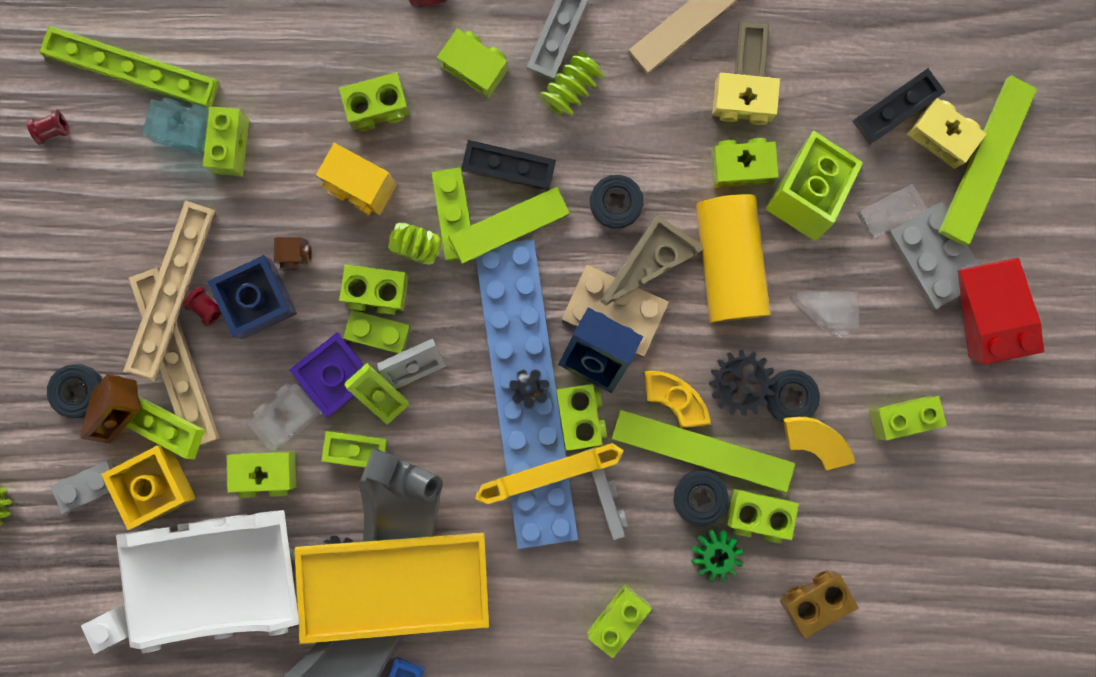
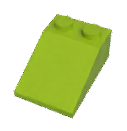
[765,130,863,242]

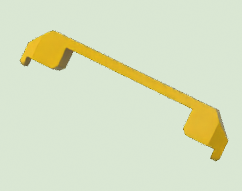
[474,443,624,504]

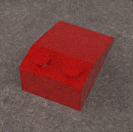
[957,258,1044,365]

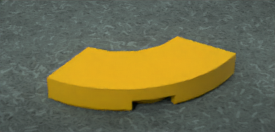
[643,371,711,428]
[783,417,855,471]

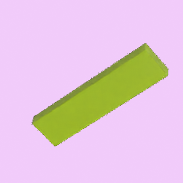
[448,187,570,265]

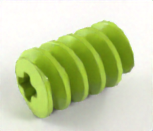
[539,51,605,117]

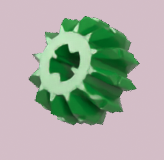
[691,530,744,583]

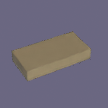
[734,21,770,77]

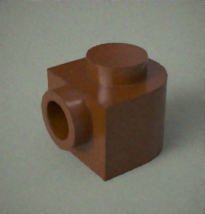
[274,237,312,270]

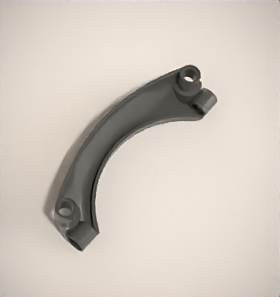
[283,448,443,677]

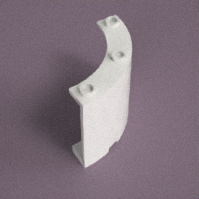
[116,510,299,653]

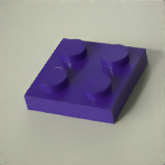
[289,332,364,418]

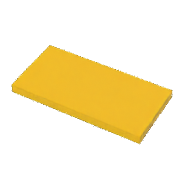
[294,533,489,644]

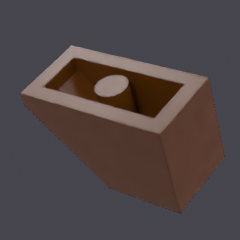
[80,374,140,444]

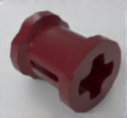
[27,109,70,145]
[183,286,222,326]

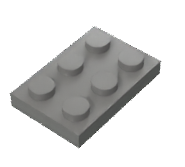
[887,202,979,310]

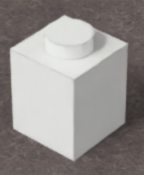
[81,605,129,654]

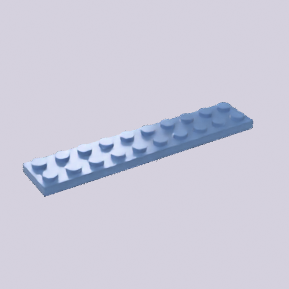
[476,239,578,549]

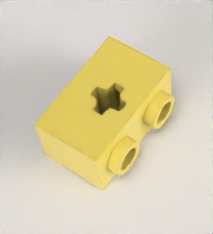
[712,73,780,125]
[907,98,987,169]

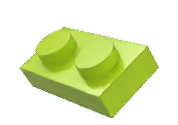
[343,310,411,354]
[344,363,410,425]
[321,431,388,467]

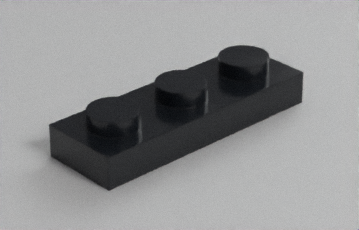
[852,68,946,145]
[461,140,556,191]

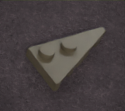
[600,214,703,306]

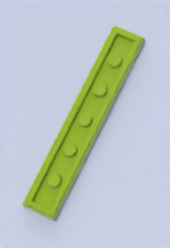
[39,26,220,110]
[938,75,1037,247]
[611,410,796,492]

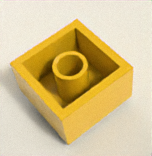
[316,143,397,216]
[101,445,196,531]

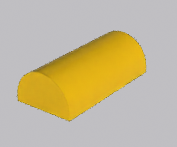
[696,194,771,323]

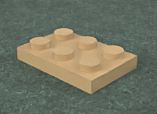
[562,265,669,357]

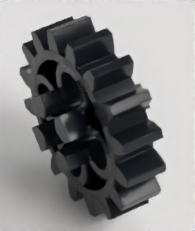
[709,350,777,417]

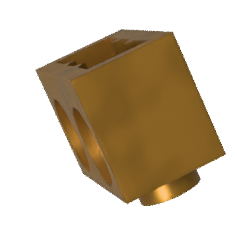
[780,570,859,639]

